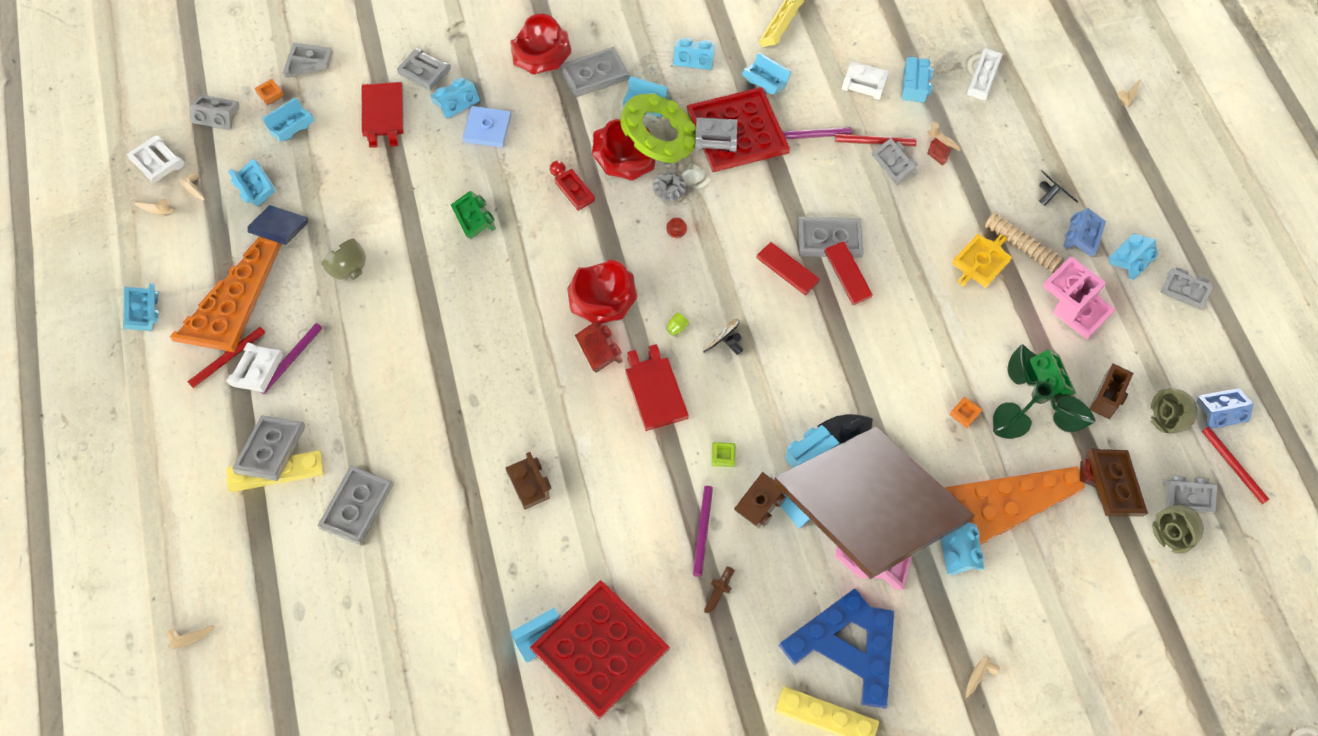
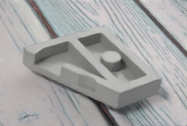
[283,43,333,78]

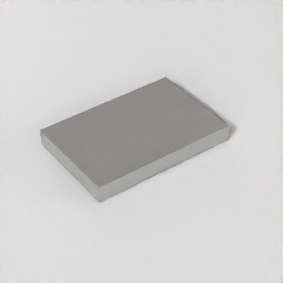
[560,47,630,98]
[798,217,863,258]
[232,415,305,481]
[317,465,394,546]

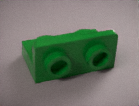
[451,191,496,240]
[1030,349,1076,396]

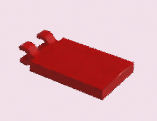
[362,82,404,148]
[625,344,689,431]

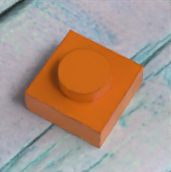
[254,79,284,106]
[949,396,982,429]

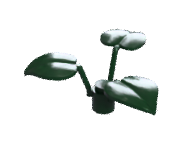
[993,344,1096,439]

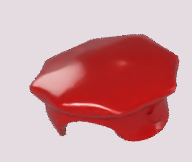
[510,13,572,75]
[592,119,655,181]
[567,260,638,325]

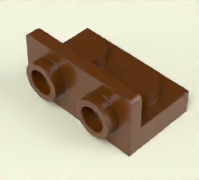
[505,452,552,510]

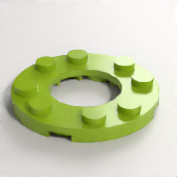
[620,93,696,163]

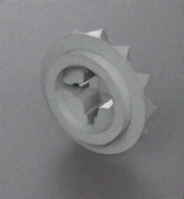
[653,171,686,201]

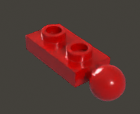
[549,160,595,211]

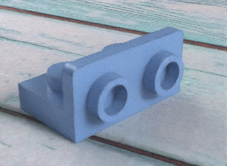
[1063,208,1106,256]
[1197,388,1254,429]

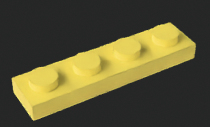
[758,0,805,47]
[226,450,324,492]
[775,686,879,736]

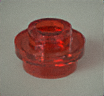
[666,217,687,238]

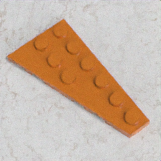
[170,236,282,352]
[945,466,1085,545]

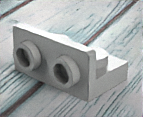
[190,95,240,130]
[871,138,918,185]
[1160,267,1213,310]
[1163,476,1218,512]

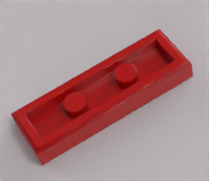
[824,241,873,305]
[757,242,820,296]

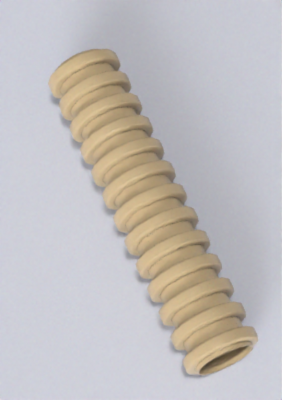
[985,212,1064,273]

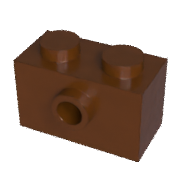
[1089,363,1134,420]
[734,472,787,529]

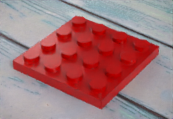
[687,87,790,173]
[530,580,670,720]

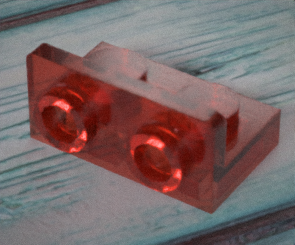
[575,321,623,373]

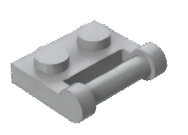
[397,48,451,91]
[695,118,737,152]

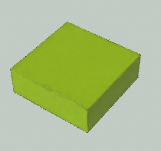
[712,442,736,467]

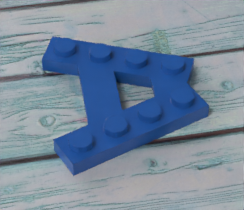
[779,588,894,709]

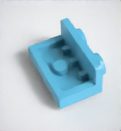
[673,38,716,70]
[742,53,791,95]
[430,78,480,118]
[262,98,315,142]
[228,159,276,206]
[1108,233,1158,280]
[123,283,159,331]
[941,523,984,575]

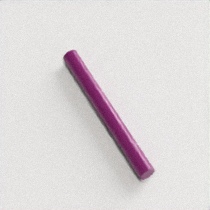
[782,127,852,139]
[261,323,322,395]
[693,485,713,577]

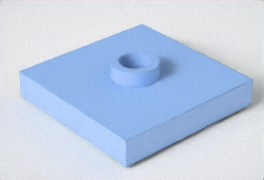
[463,106,511,148]

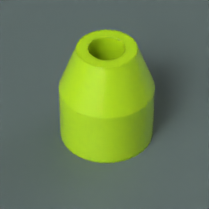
[666,312,689,336]

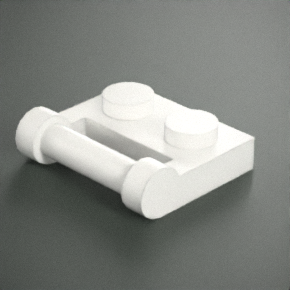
[842,61,889,100]
[127,136,184,184]
[226,343,283,392]

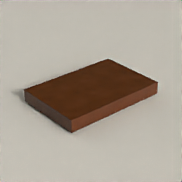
[1087,449,1148,517]

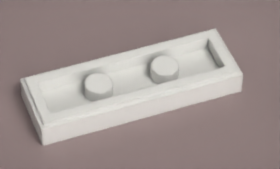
[967,48,1002,101]

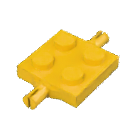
[952,233,1013,288]

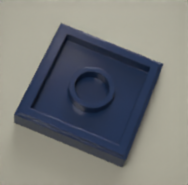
[247,205,308,245]

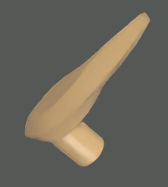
[1118,80,1141,107]
[927,123,961,151]
[180,172,205,201]
[135,199,174,215]
[166,625,215,649]
[965,656,1000,698]

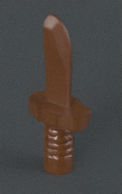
[704,566,735,613]

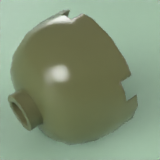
[321,238,366,280]
[1150,388,1197,433]
[1152,505,1204,554]

